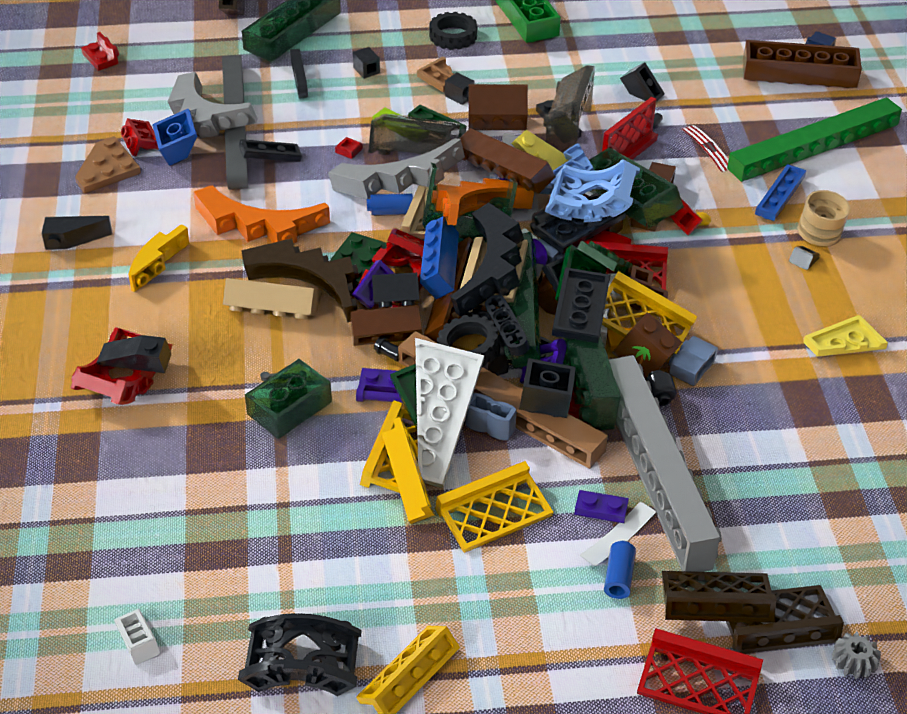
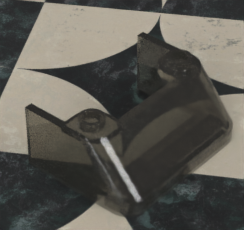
[543,65,595,153]
[368,114,460,155]

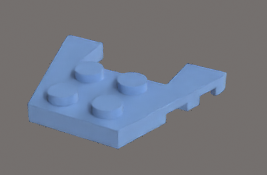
[534,143,594,196]

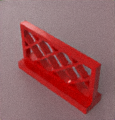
[595,97,658,170]
[585,241,668,290]
[637,628,764,714]

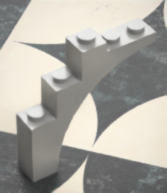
[168,72,258,139]
[328,138,465,199]

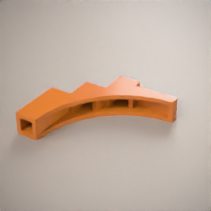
[431,178,534,225]
[193,185,330,243]

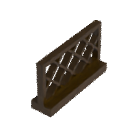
[661,571,776,623]
[726,585,844,654]

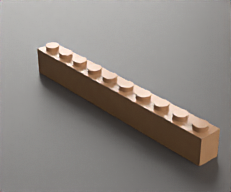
[398,331,608,469]

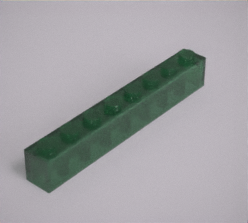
[504,232,541,368]

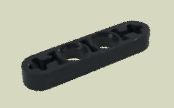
[290,49,308,98]
[485,295,530,356]

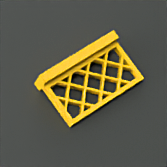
[602,271,697,363]
[360,400,418,493]
[435,461,554,553]

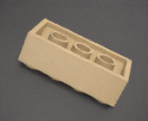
[223,278,322,319]

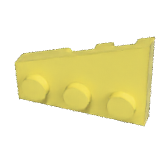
[511,130,569,170]
[803,315,888,357]

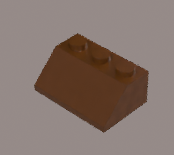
[468,84,528,130]

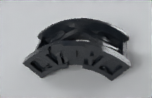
[238,613,362,697]

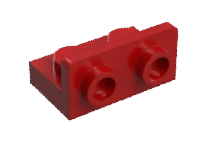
[81,32,119,71]
[121,118,159,156]

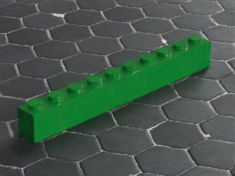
[727,97,902,182]

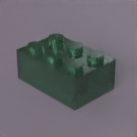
[245,359,332,439]

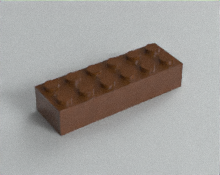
[743,40,862,88]

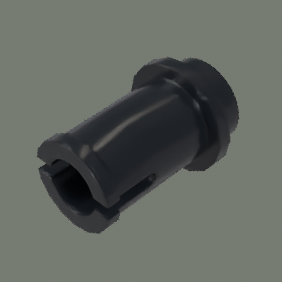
[374,337,399,362]

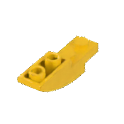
[128,224,190,292]

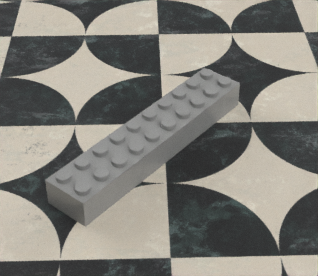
[603,355,722,572]

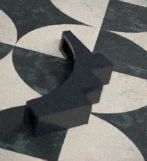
[450,203,524,317]

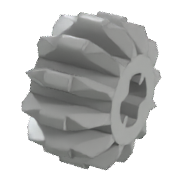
[832,632,881,680]

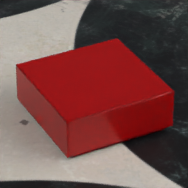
[335,137,363,159]

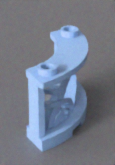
[545,160,640,222]

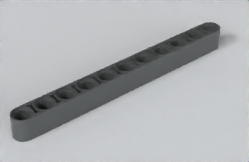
[222,55,249,190]

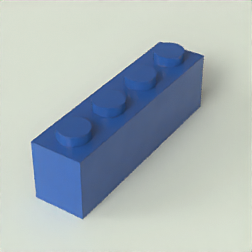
[420,216,459,299]

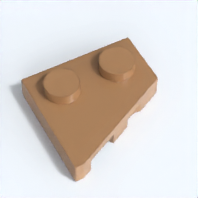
[417,56,454,92]

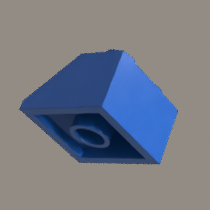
[152,108,198,166]

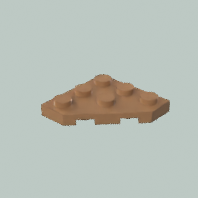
[75,136,141,194]

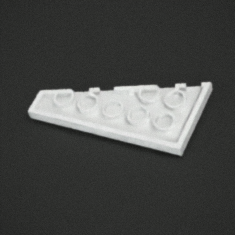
[415,338,484,488]

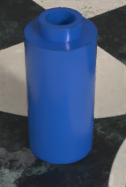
[367,193,413,215]
[604,540,636,599]

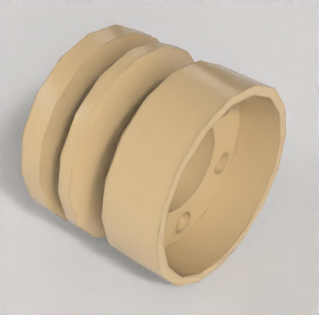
[797,190,850,246]

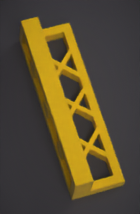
[382,417,435,524]
[356,626,460,714]

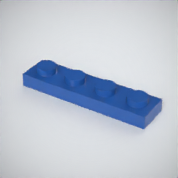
[755,164,806,221]

